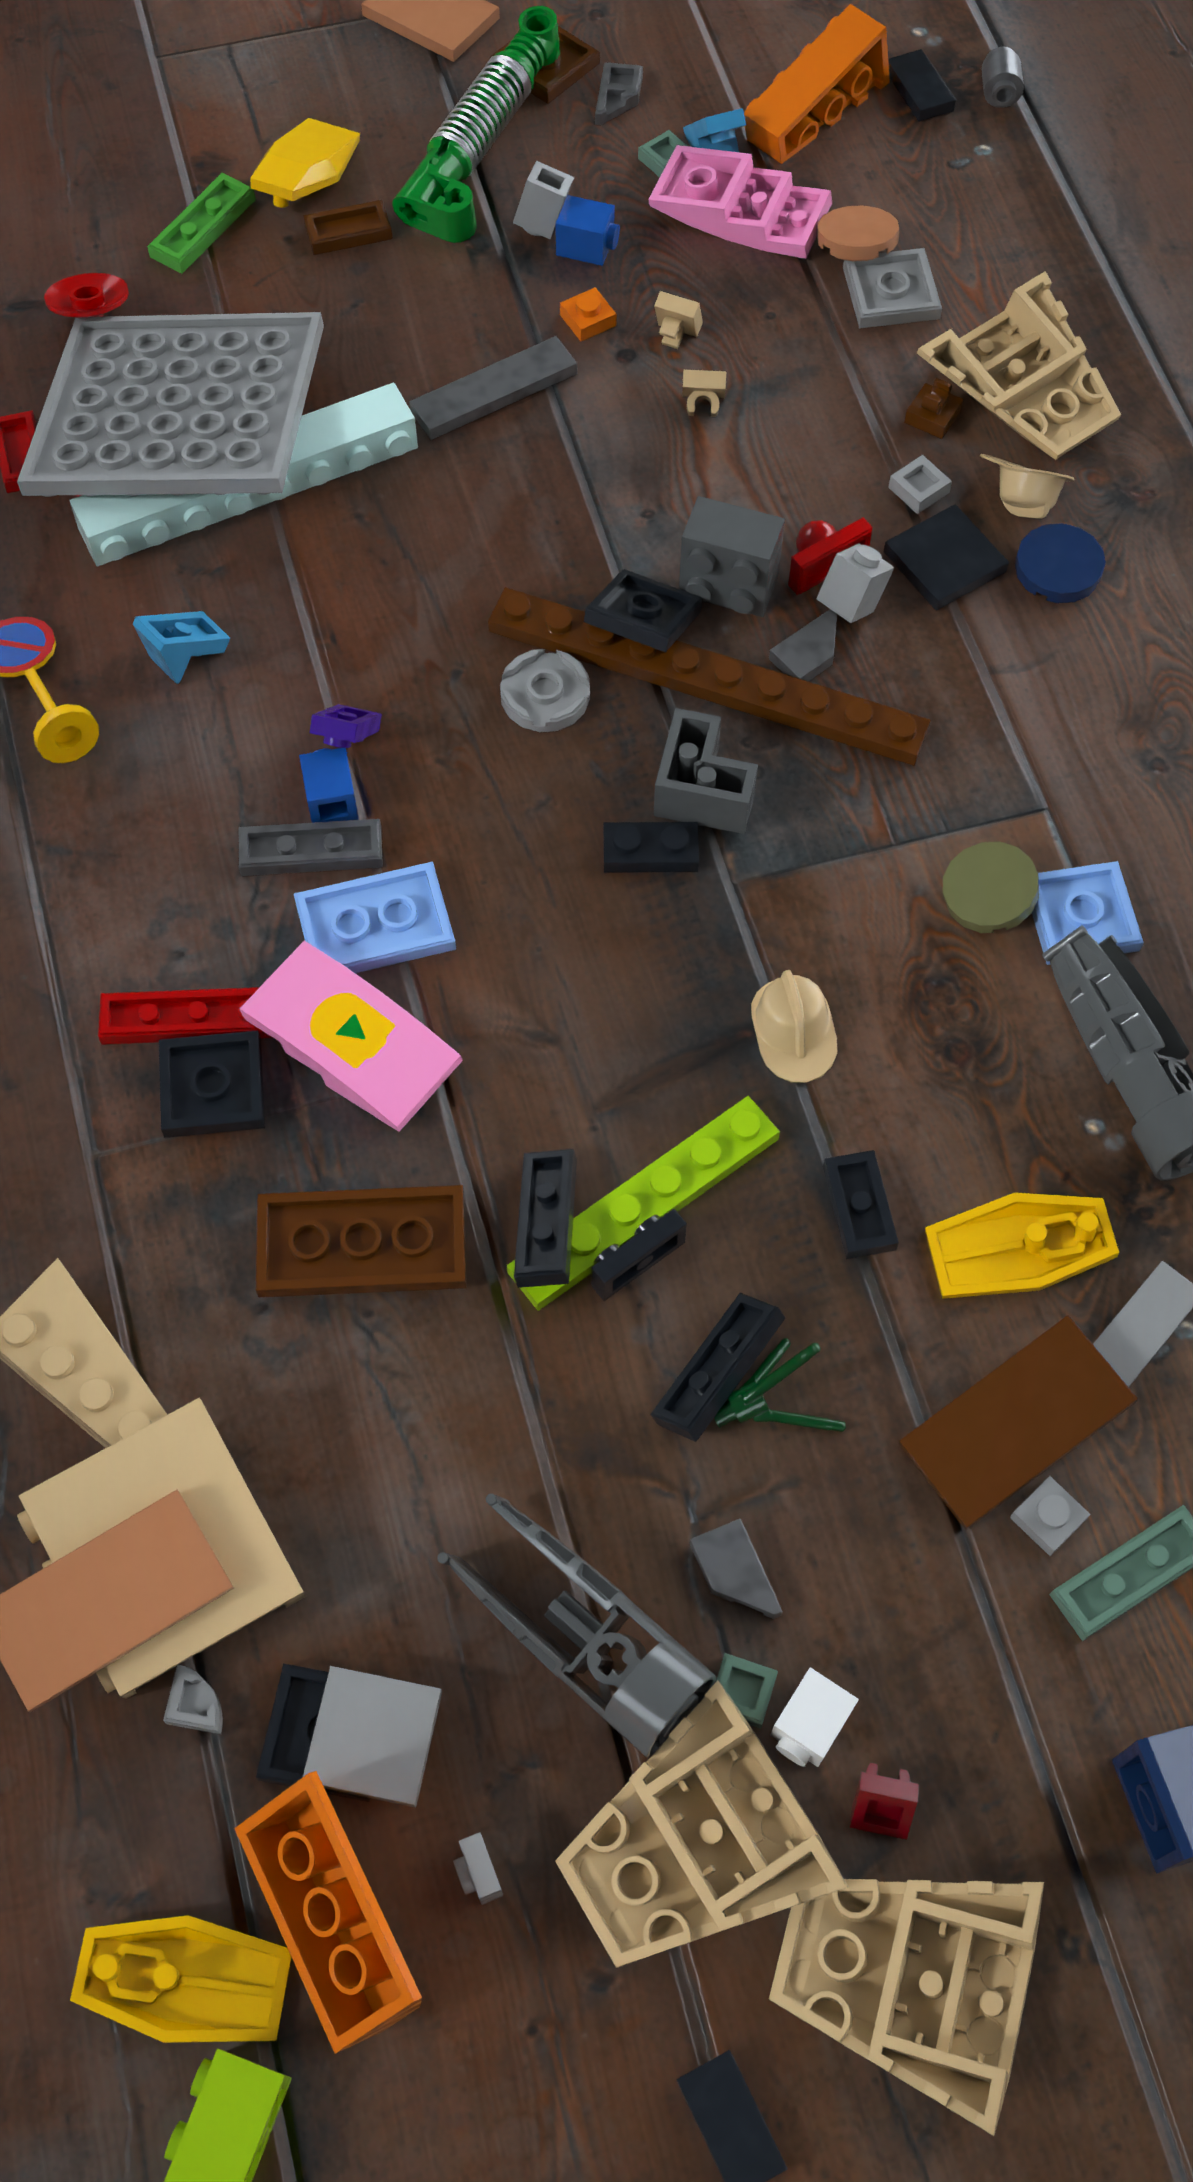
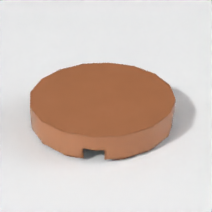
[817,205,899,261]

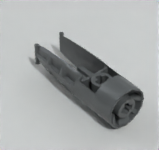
[1042,925,1193,1181]
[437,1493,716,1759]

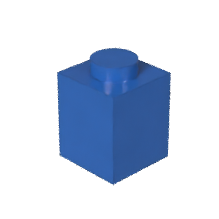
[555,195,620,266]
[299,748,359,823]

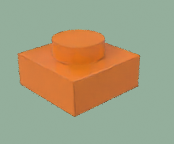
[560,287,617,342]

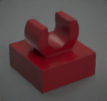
[850,1763,919,1840]

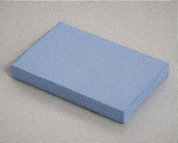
[294,862,456,973]

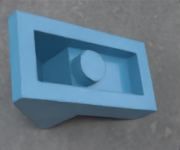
[683,108,746,152]
[133,611,230,684]

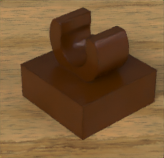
[904,377,964,439]

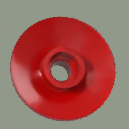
[44,273,129,318]

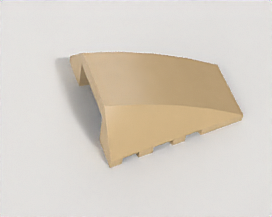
[917,271,1121,460]
[555,1680,848,1968]
[769,1879,1044,2136]

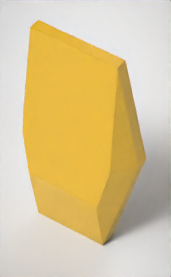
[250,118,360,208]
[925,1193,1119,1299]
[70,1915,291,2043]

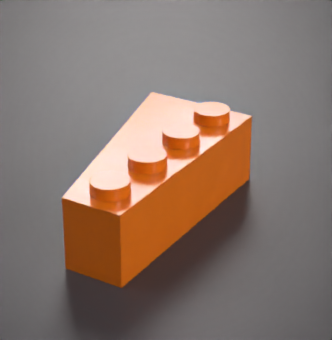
[744,4,890,164]

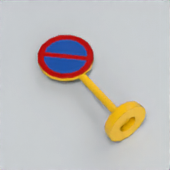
[0,617,99,763]

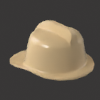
[980,454,1075,519]
[751,970,837,1083]

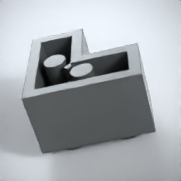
[654,708,758,834]

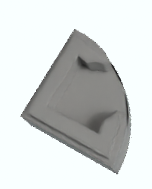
[163,1665,223,1734]

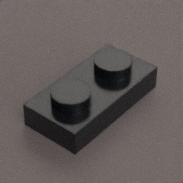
[603,822,699,873]
[823,1150,899,1259]
[591,1209,687,1301]

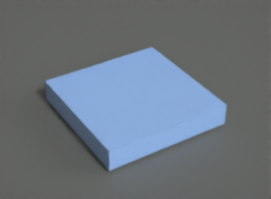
[1032,861,1144,965]

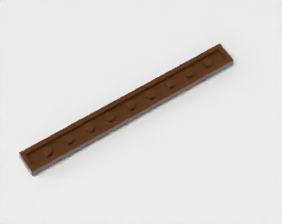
[488,587,931,766]

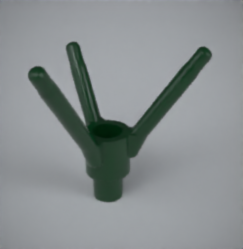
[714,1338,846,1432]

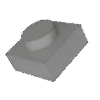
[888,455,952,514]
[1010,1476,1091,1556]
[453,1832,503,1905]

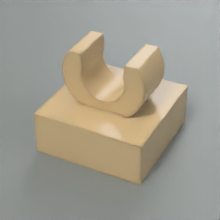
[654,291,703,349]
[682,370,726,417]

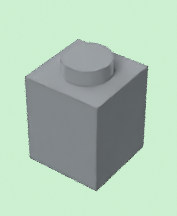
[513,161,574,239]
[816,543,895,623]

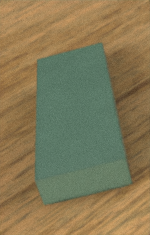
[1049,1505,1193,1642]

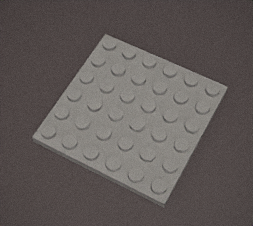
[17,312,324,497]

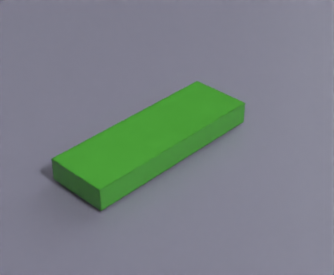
[147,173,256,274]

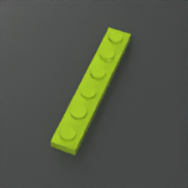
[507,1095,780,1311]

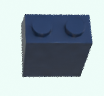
[1112,1725,1193,1874]

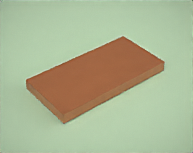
[0,1489,234,1712]

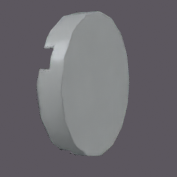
[500,649,590,732]

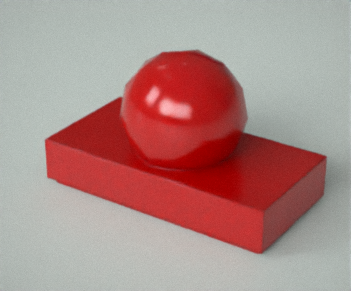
[788,517,873,595]

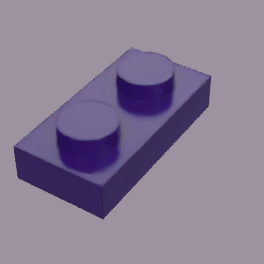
[309,704,382,748]

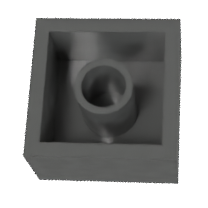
[679,496,785,617]

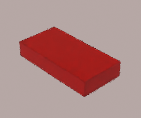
[0,410,37,493]

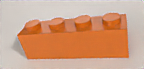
[234,1771,422,2054]

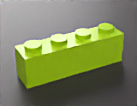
[164,2048,292,2182]

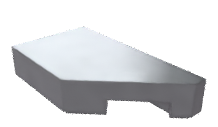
[595,62,643,125]
[769,609,837,681]
[690,1519,783,1619]

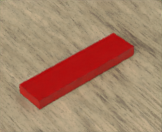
[98,987,273,1045]

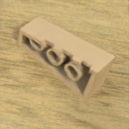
[0,1258,167,1448]

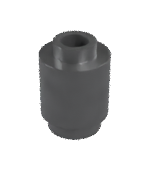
[982,47,1024,107]

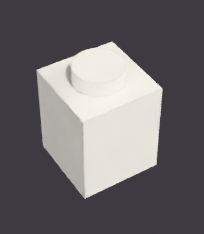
[770,1667,859,1767]

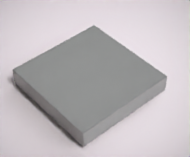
[843,248,942,329]
[303,1666,442,1808]

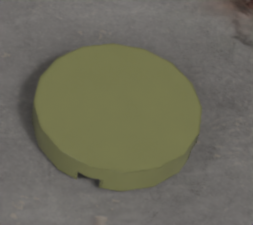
[943,842,1039,933]

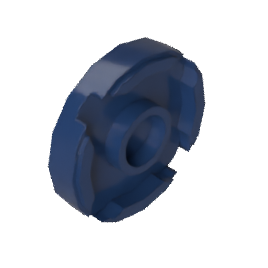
[1015,523,1106,603]

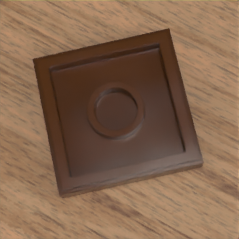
[490,26,600,104]

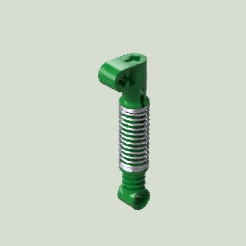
[392,6,560,243]

